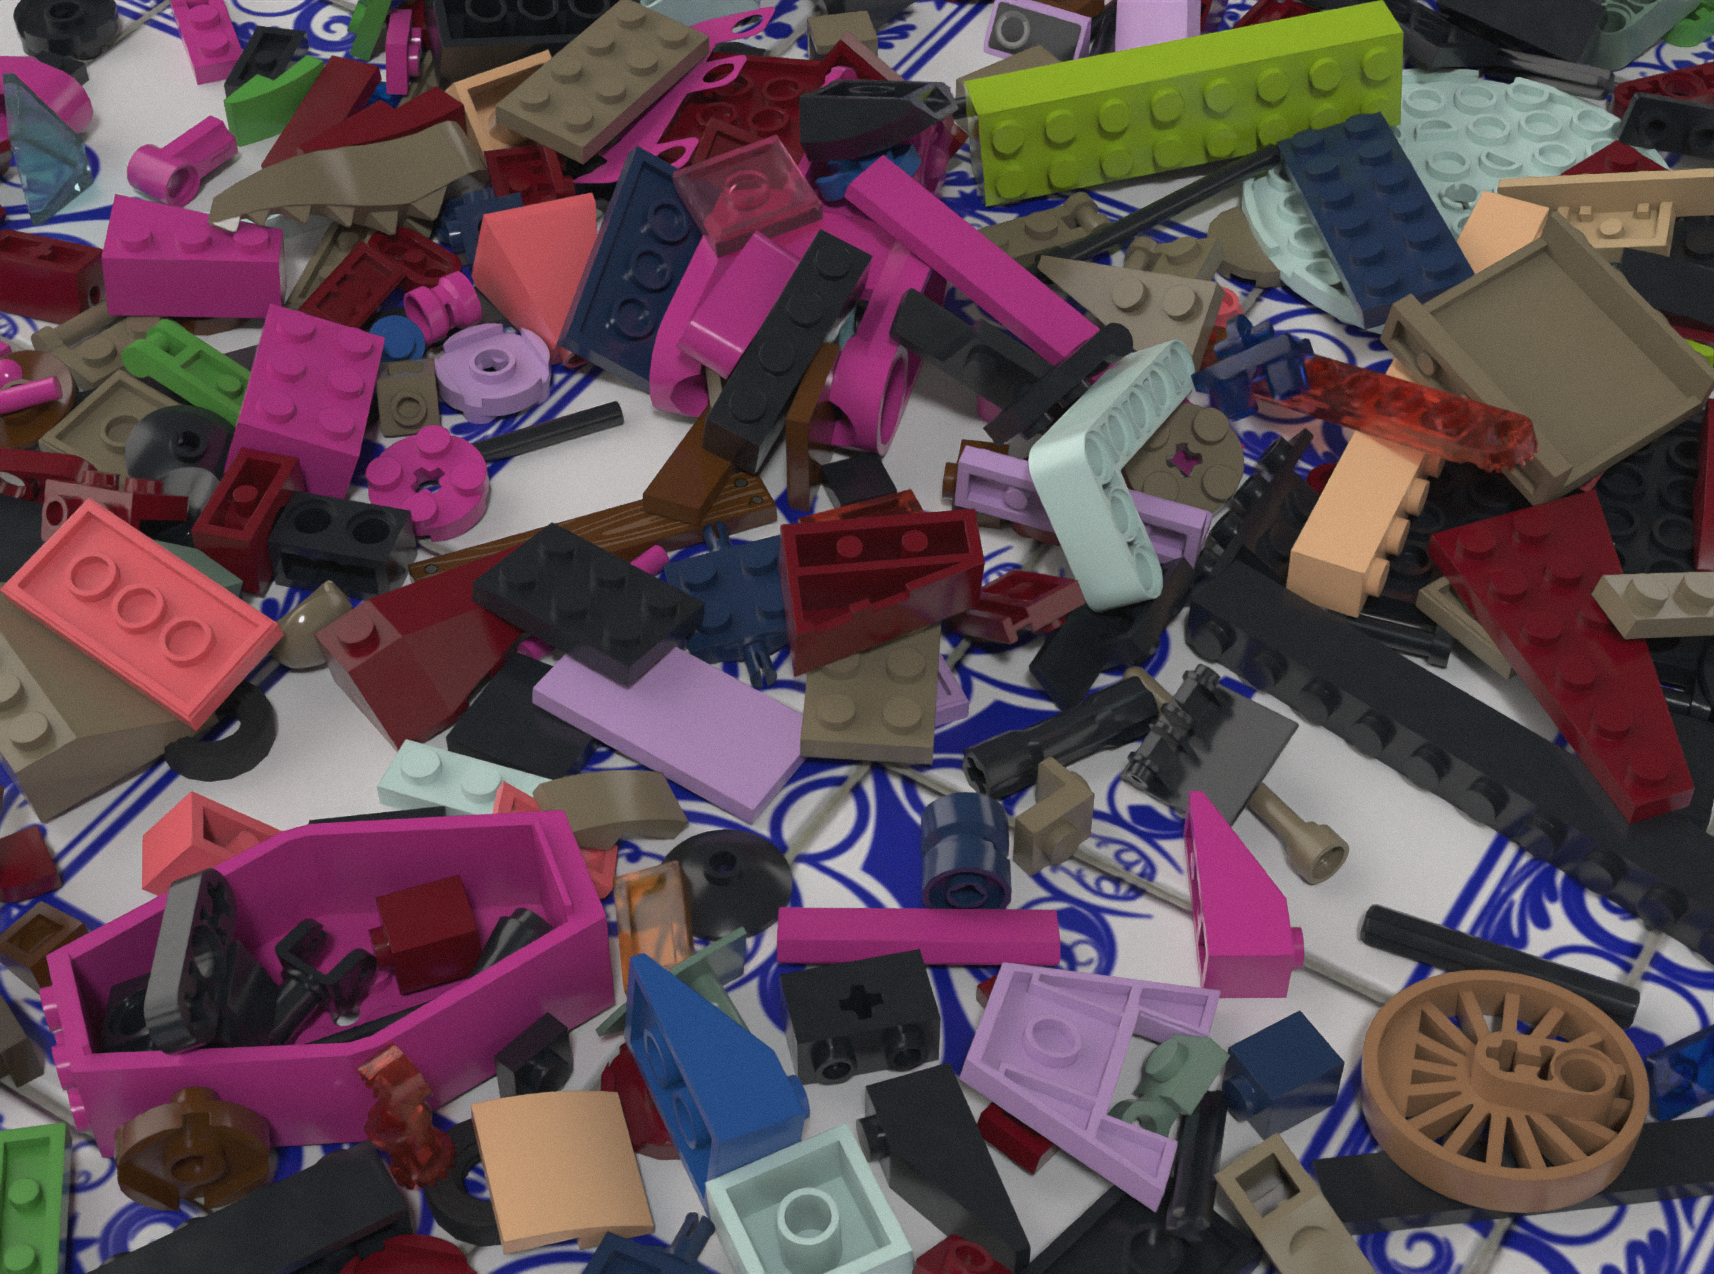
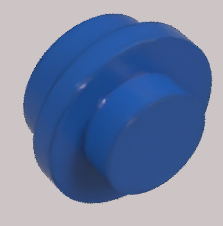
[369,315,425,363]

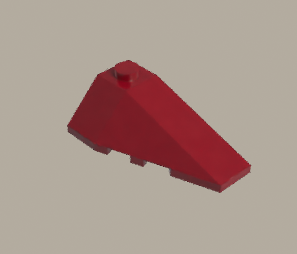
[314,543,528,753]

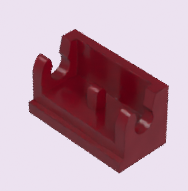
[0,228,105,324]

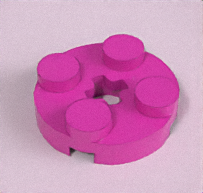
[366,425,490,542]

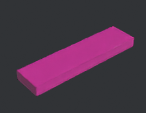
[777,907,1061,966]

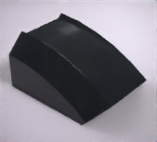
[799,79,959,162]

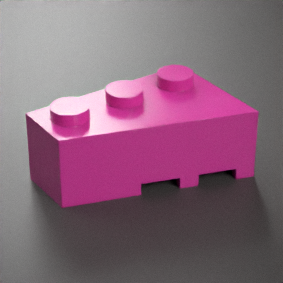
[101,194,287,318]

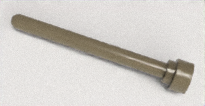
[1123,666,1349,884]

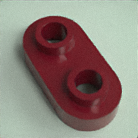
[367,227,463,292]

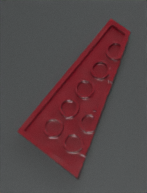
[1427,489,1695,824]

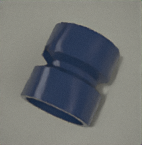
[921,792,1012,909]

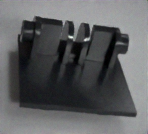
[1119,664,1299,827]

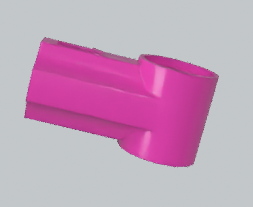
[127,115,238,208]

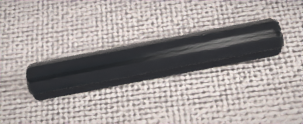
[1360,904,1640,1029]

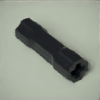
[962,676,1160,800]

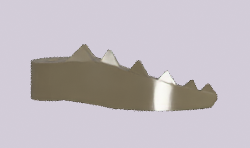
[207,121,490,238]

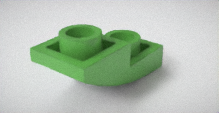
[223,55,324,147]

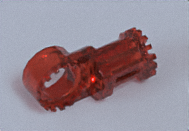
[356,1042,457,1190]

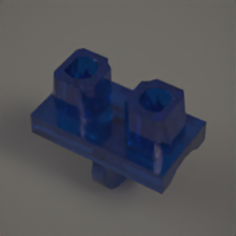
[1191,314,1315,422]

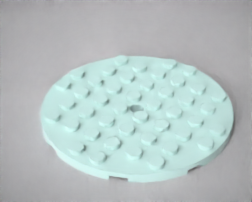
[1242,68,1684,334]

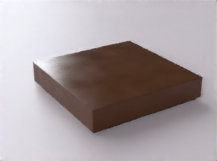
[786,342,841,512]

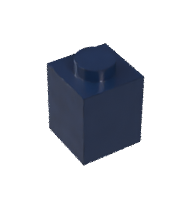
[1222,1010,1345,1140]

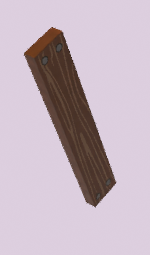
[408,471,777,583]

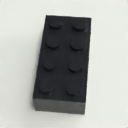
[424,0,641,91]

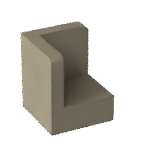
[807,10,878,61]

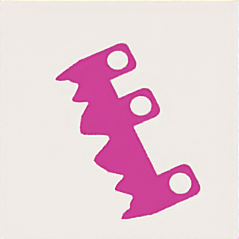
[573,7,775,183]

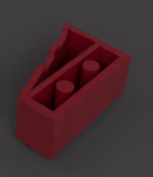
[779,508,985,677]

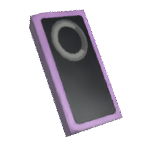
[984,0,1092,62]

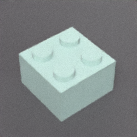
[705,1122,914,1274]

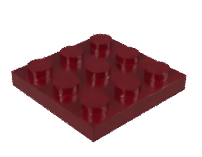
[659,52,824,155]

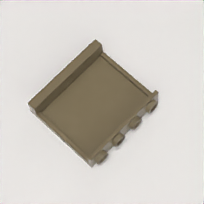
[1380,210,1714,506]

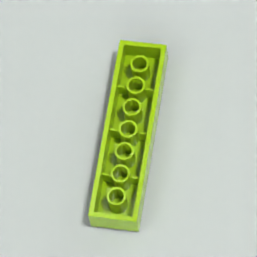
[964,0,1404,206]

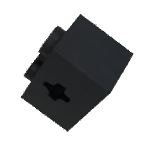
[779,949,941,1085]

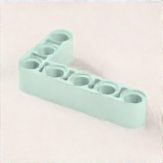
[1028,339,1196,613]

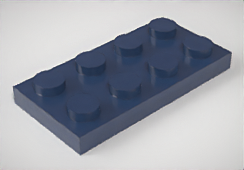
[556,146,725,393]

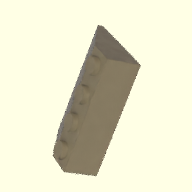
[0,582,219,823]

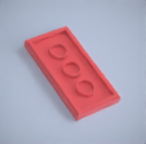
[0,498,284,732]

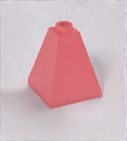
[471,193,597,368]

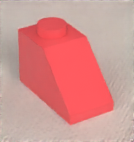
[142,791,282,896]

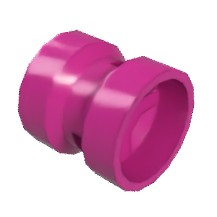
[403,271,483,345]

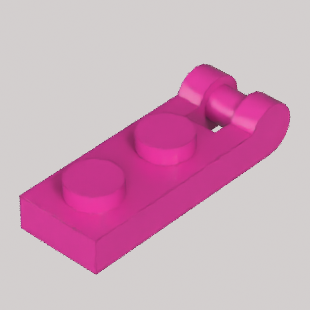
[169,0,243,85]

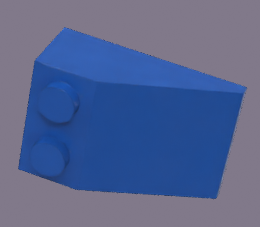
[624,953,810,1220]

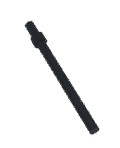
[1024,143,1281,285]

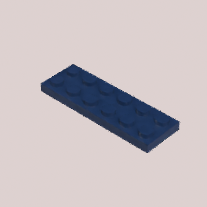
[1276,111,1475,330]

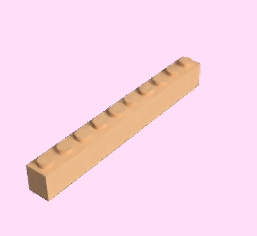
[1286,191,1549,618]

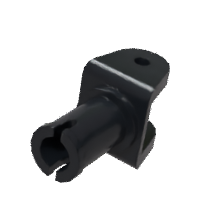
[269,918,377,1046]

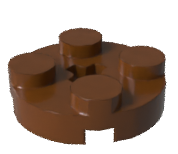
[114,1086,271,1211]

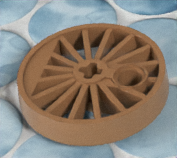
[1361,970,1649,1213]

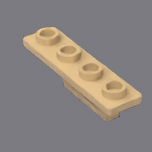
[1497,168,1714,263]

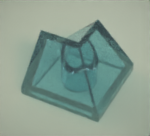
[2,73,94,226]

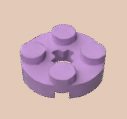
[434,323,552,424]

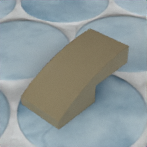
[532,770,689,851]

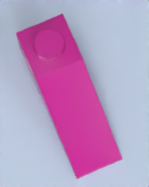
[1183,791,1304,998]

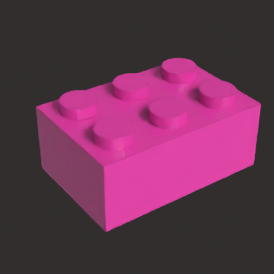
[223,303,385,499]

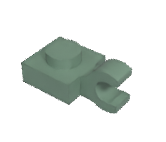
[1108,1034,1230,1138]

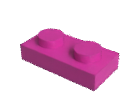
[385,9,422,95]

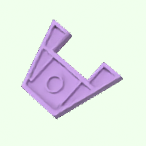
[959,962,1221,1213]

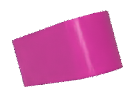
[676,230,801,380]

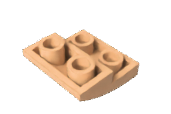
[471,1091,654,1255]

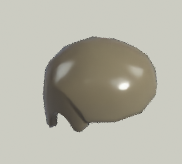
[268,580,353,669]

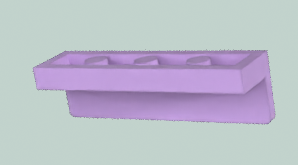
[954,445,1212,569]

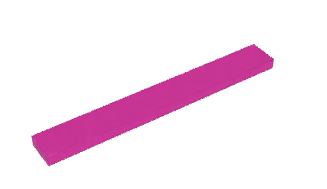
[844,155,1245,476]

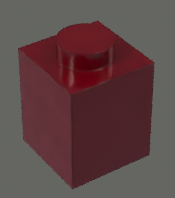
[368,874,481,995]

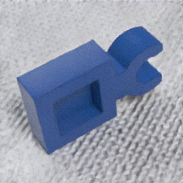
[815,143,922,201]

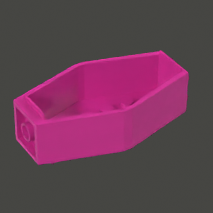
[39,810,615,1158]

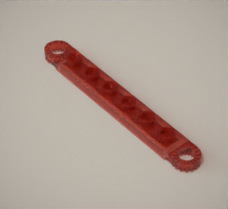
[1196,325,1539,473]

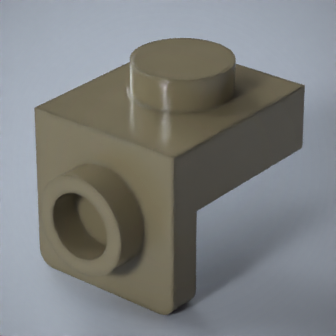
[1013,756,1095,877]

